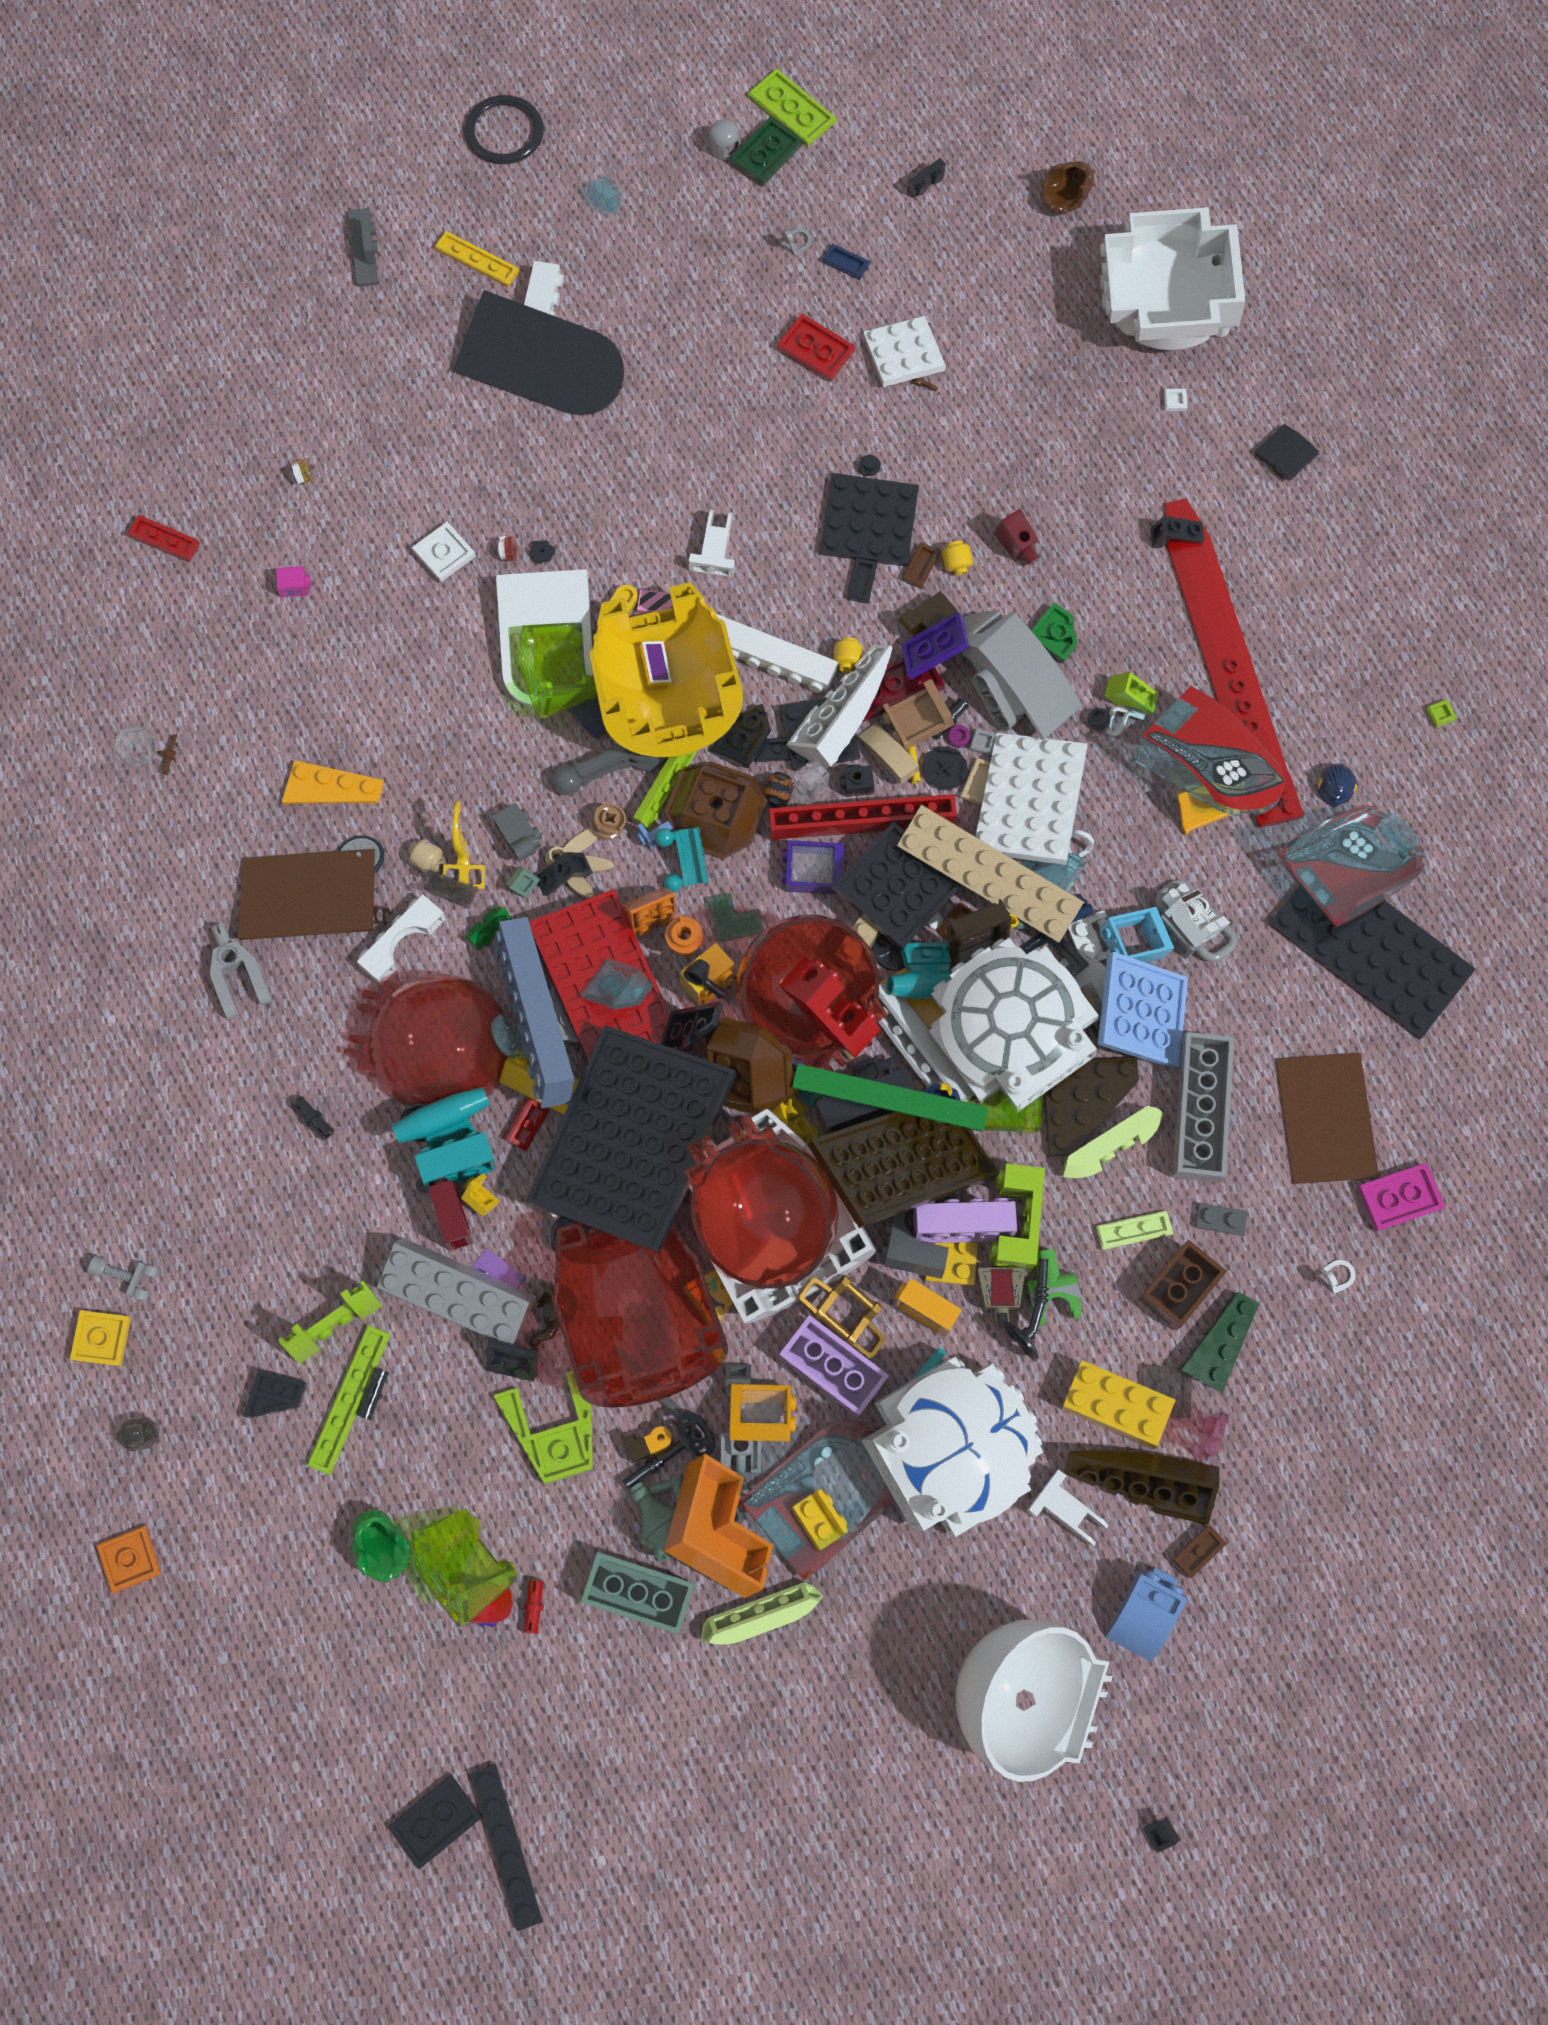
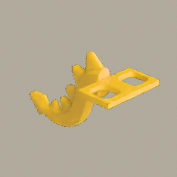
[443,801,485,889]

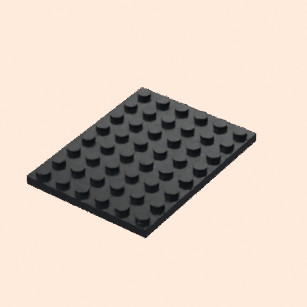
[525,1025,737,1254]

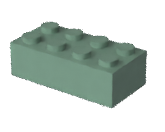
[581,1552,695,1635]

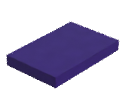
[901,612,969,680]

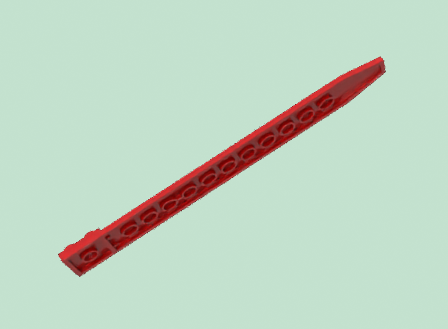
[1165,499,1304,828]

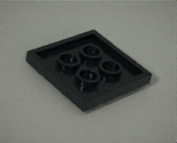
[779,698,860,771]

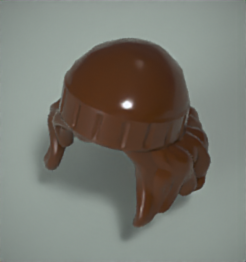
[1041,161,1094,215]

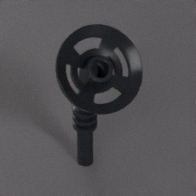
[1003,1258,1049,1361]
[622,1411,716,1489]

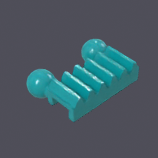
[655,827,709,892]

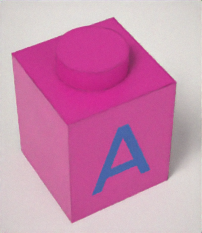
[276,566,312,598]

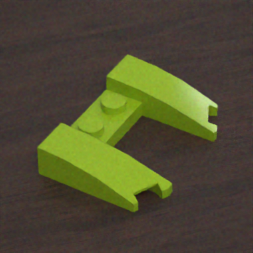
[278,1281,383,1364]

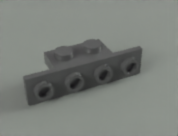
[348,208,379,286]

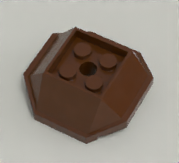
[665,761,768,860]
[705,1017,794,1115]

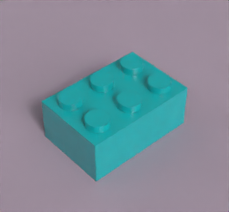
[414,1131,497,1194]

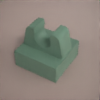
[506,865,540,898]

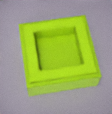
[1426,699,1457,728]

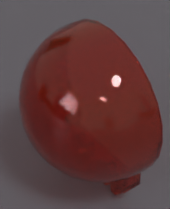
[736,914,888,1072]
[343,973,513,1107]
[684,1115,839,1289]

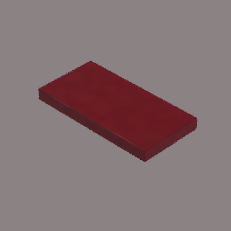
[862,658,945,723]

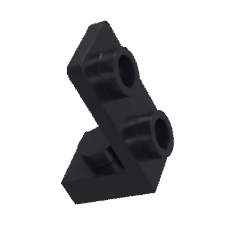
[1150,516,1204,548]
[537,852,593,896]

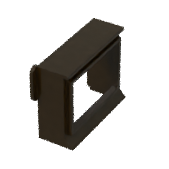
[946,899,1012,967]

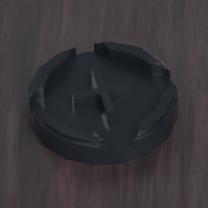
[922,746,968,791]

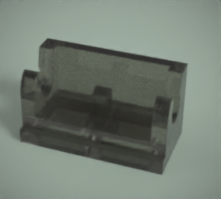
[423,869,478,909]

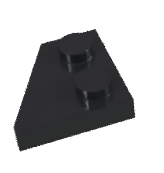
[243,1370,308,1418]

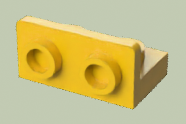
[791,1488,848,1552]

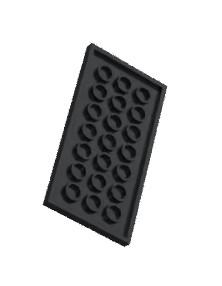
[1269,855,1476,1040]

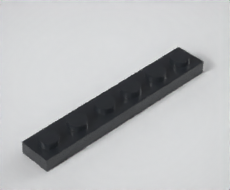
[471,1764,543,1931]

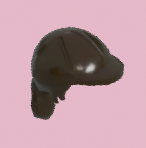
[529,1281,576,1347]

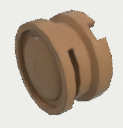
[591,803,626,840]

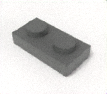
[1195,1203,1247,1236]

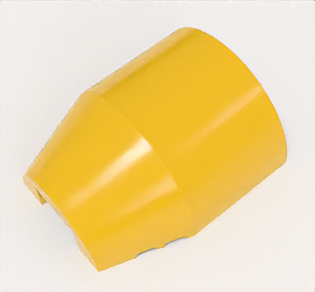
[589,582,743,757]

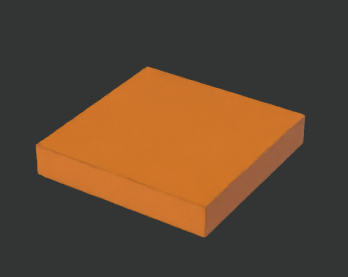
[96,1526,162,1594]

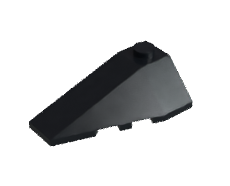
[661,1002,723,1051]

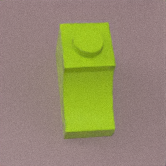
[1104,672,1159,714]

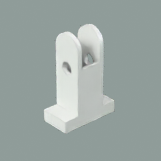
[689,509,735,578]
[1026,1469,1108,1547]

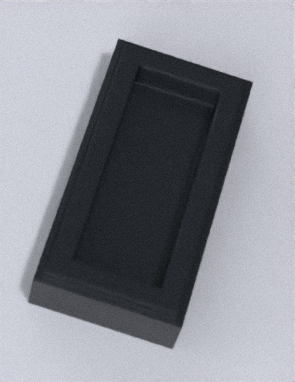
[847,558,878,604]

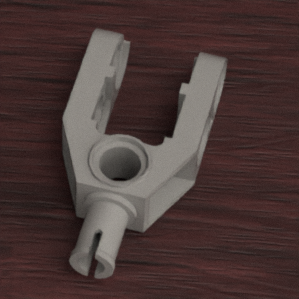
[210,923,273,1019]

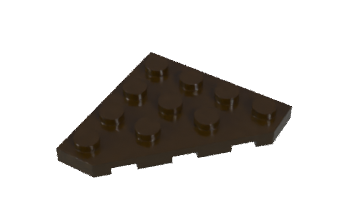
[1044,1058,1139,1156]

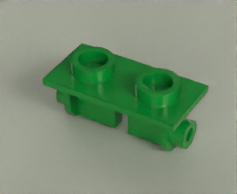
[465,905,512,951]

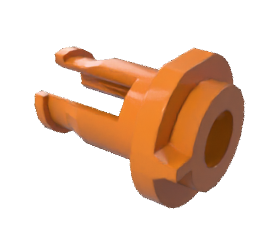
[665,915,703,958]

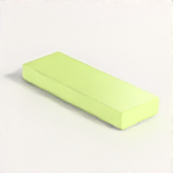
[1096,1211,1173,1250]

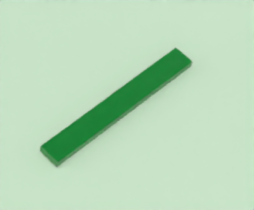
[792,1064,989,1132]

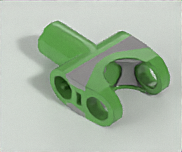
[1025,1249,1081,1326]

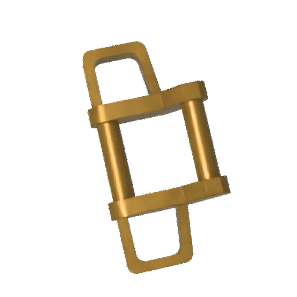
[796,1275,886,1359]

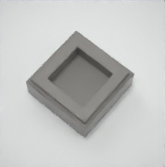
[969,728,996,756]

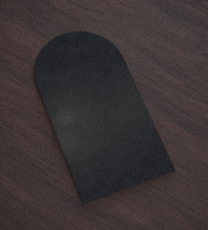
[453,290,624,415]

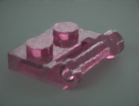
[1195,1411,1229,1460]

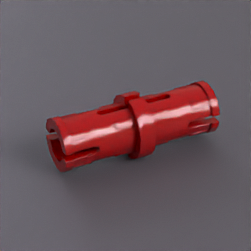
[522,1580,544,1634]

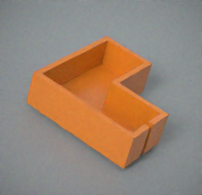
[664,1454,773,1598]

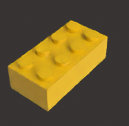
[1062,1360,1176,1450]

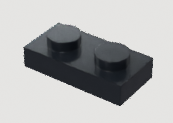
[907,158,946,198]

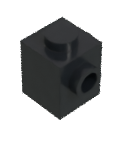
[840,764,875,797]

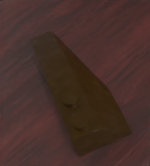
[1064,1450,1219,1525]

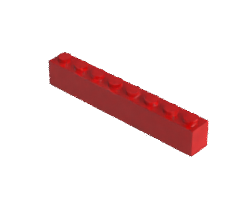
[769,794,957,840]

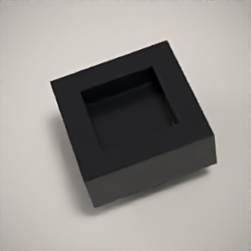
[1143,1816,1180,1853]

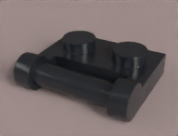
[486,1337,539,1382]

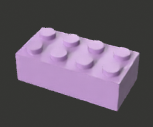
[912,1198,1017,1243]
[779,1315,889,1419]

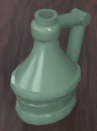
[630,1476,682,1562]

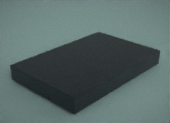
[388,1774,483,1870]

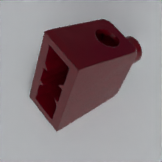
[993,508,1039,566]

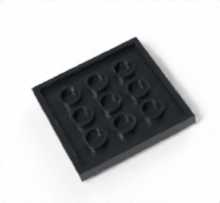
[819,473,919,567]
[832,822,963,951]

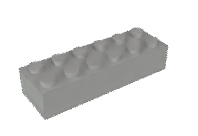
[1172,1032,1234,1183]
[377,1238,537,1345]

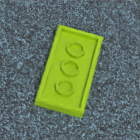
[748,68,837,147]

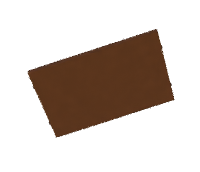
[1276,1053,1379,1184]

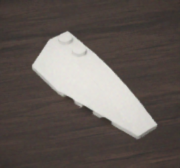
[786,644,892,767]

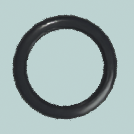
[464,95,544,164]

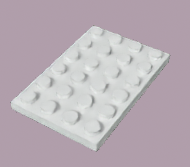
[976,733,1088,865]

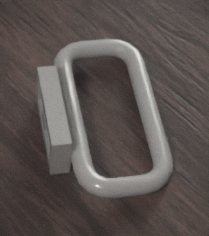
[1155,880,1237,962]

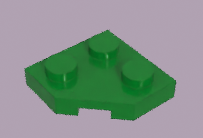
[1031,603,1078,664]

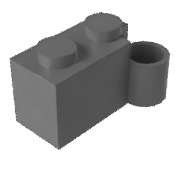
[492,803,542,862]

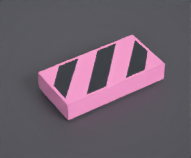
[637,590,673,614]

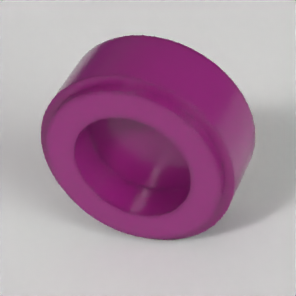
[947,725,970,748]

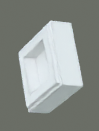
[1164,389,1188,411]

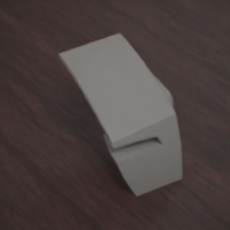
[962,610,1083,740]

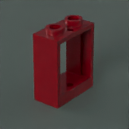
[428,1179,474,1251]

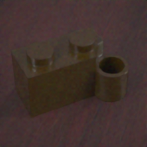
[898,591,957,636]

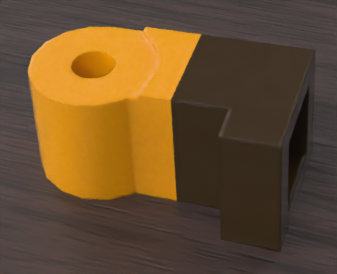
[623,1426,672,1464]

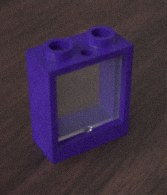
[781,841,844,894]

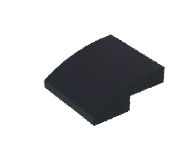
[1255,424,1319,481]

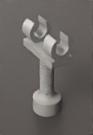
[88,1255,159,1302]

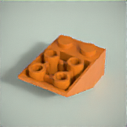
[622,887,677,936]

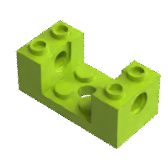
[988,1163,1045,1272]

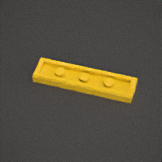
[434,231,519,287]

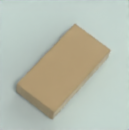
[960,757,990,807]

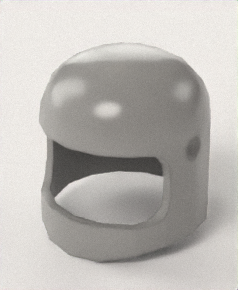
[709,119,741,160]

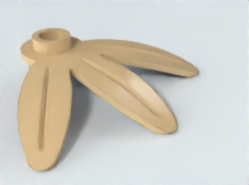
[545,827,614,899]

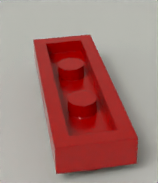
[128,515,200,562]

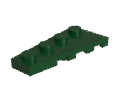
[1178,1292,1259,1392]

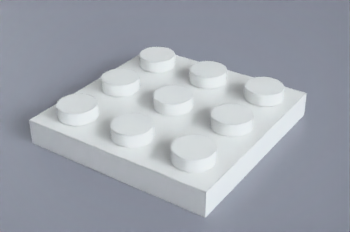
[863,316,946,387]

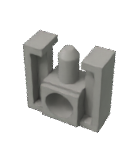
[721,1433,761,1474]

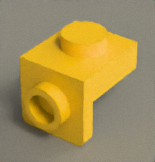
[461,1173,500,1217]

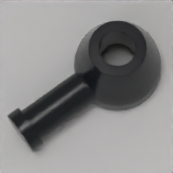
[684,959,726,999]

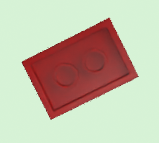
[777,313,856,382]

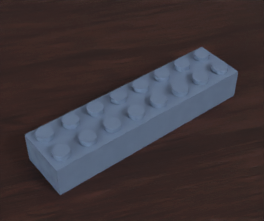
[494,917,574,1108]

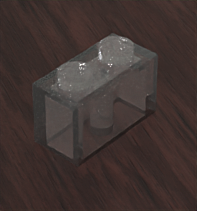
[792,758,830,806]

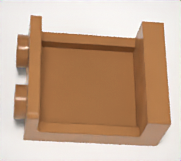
[882,679,955,750]

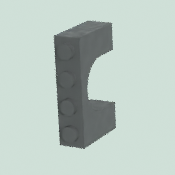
[881,1192,959,1279]

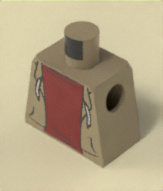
[976,1268,1025,1325]

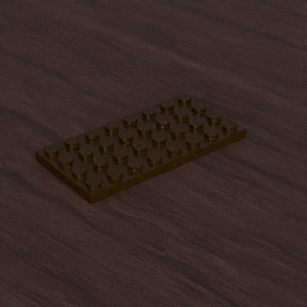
[807,1112,999,1229]

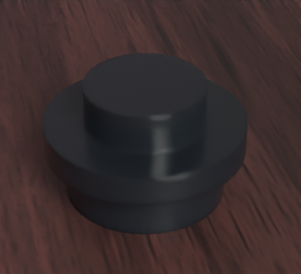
[859,455,881,476]
[1088,708,1111,731]

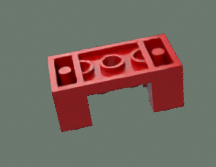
[779,956,881,1058]

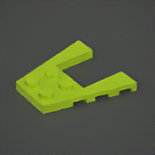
[494,1366,593,1485]

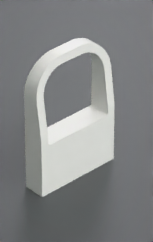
[496,569,594,707]

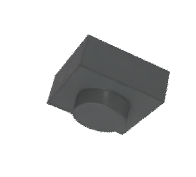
[726,1363,751,1387]

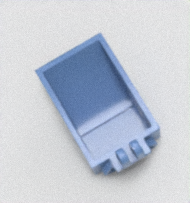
[1105,1567,1188,1662]

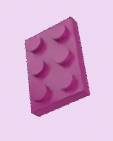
[1358,1163,1445,1232]

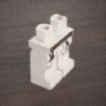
[1162,883,1230,948]

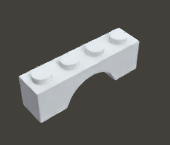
[357,895,446,986]

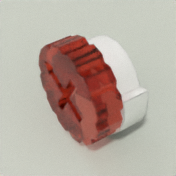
[498,536,517,561]

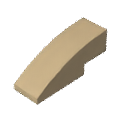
[858,723,919,785]

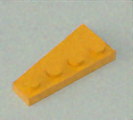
[282,760,385,805]

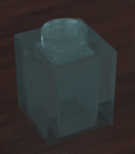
[589,175,622,215]

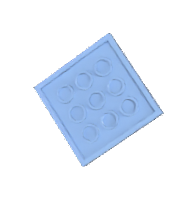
[1098,952,1188,1069]

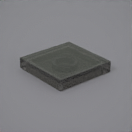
[1141,1365,1192,1419]

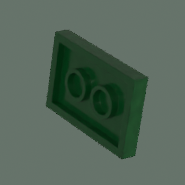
[730,116,803,186]

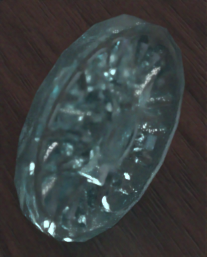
[491,1015,524,1058]

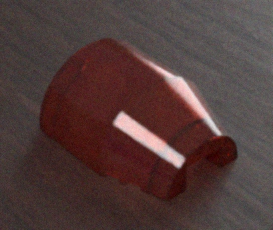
[552,1223,728,1408]

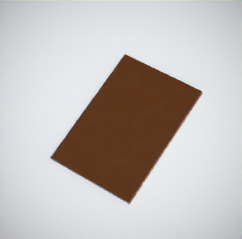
[238,849,375,940]

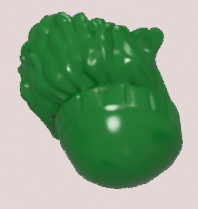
[350,1510,410,1583]

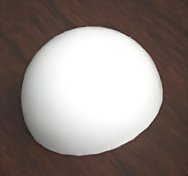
[956,1620,1113,1782]

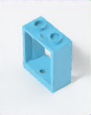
[1099,907,1174,963]

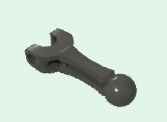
[552,743,668,796]

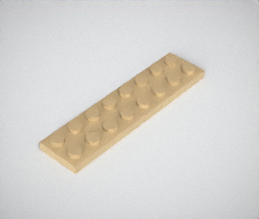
[897,805,1084,942]

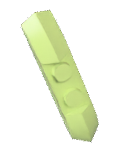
[1063,1106,1163,1178]
[701,1582,823,1644]

